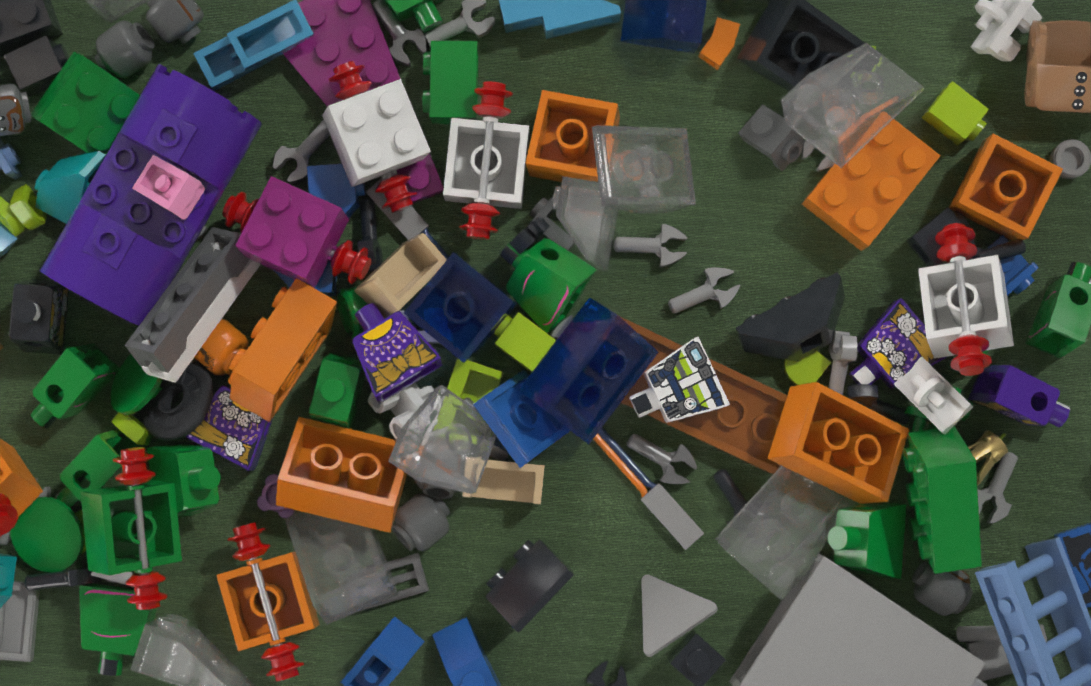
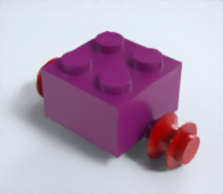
[222,176,371,288]

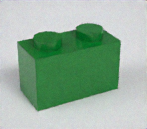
[422,41,478,124]

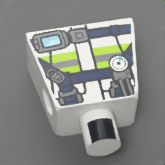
[630,337,730,423]

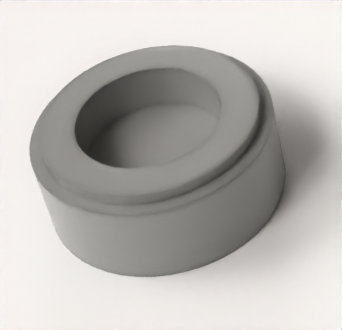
[1050,139,1091,179]

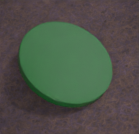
[110,354,163,415]
[10,497,84,573]

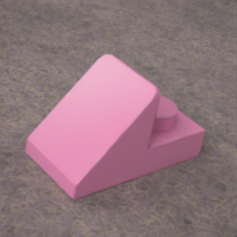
[132,155,205,219]

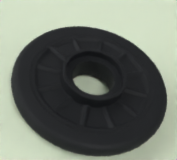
[141,361,213,441]

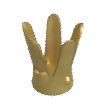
[968,430,1008,486]

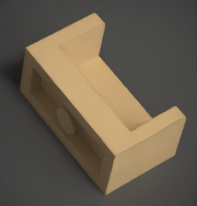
[354,233,448,317]
[463,458,545,505]

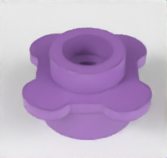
[257,474,294,518]

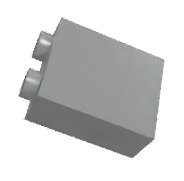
[729,552,988,686]

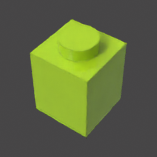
[922,81,989,146]
[494,312,556,373]

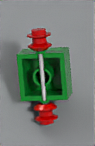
[80,447,182,610]

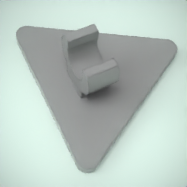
[642,575,718,657]

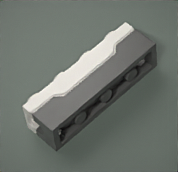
[125,227,261,383]

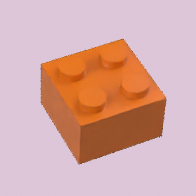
[525,90,620,190]
[949,133,1063,241]

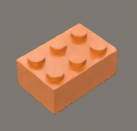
[802,107,941,251]
[228,278,337,422]
[767,382,909,504]
[276,417,413,533]

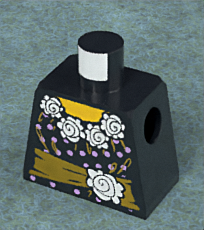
[9,279,69,355]

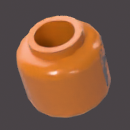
[194,319,248,376]

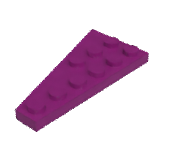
[283,0,444,204]

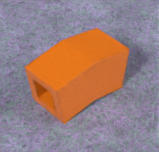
[699,17,740,71]

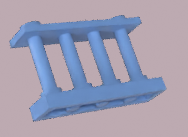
[975,537,1091,686]

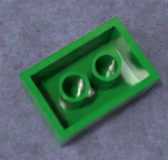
[903,426,982,574]

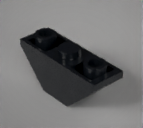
[736,272,845,362]

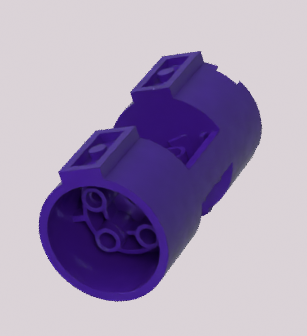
[40,64,262,326]

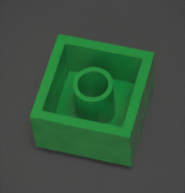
[30,52,140,155]

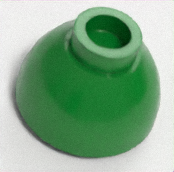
[337,287,368,338]

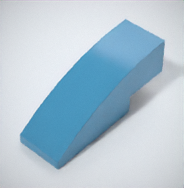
[193,0,314,91]
[498,0,621,39]

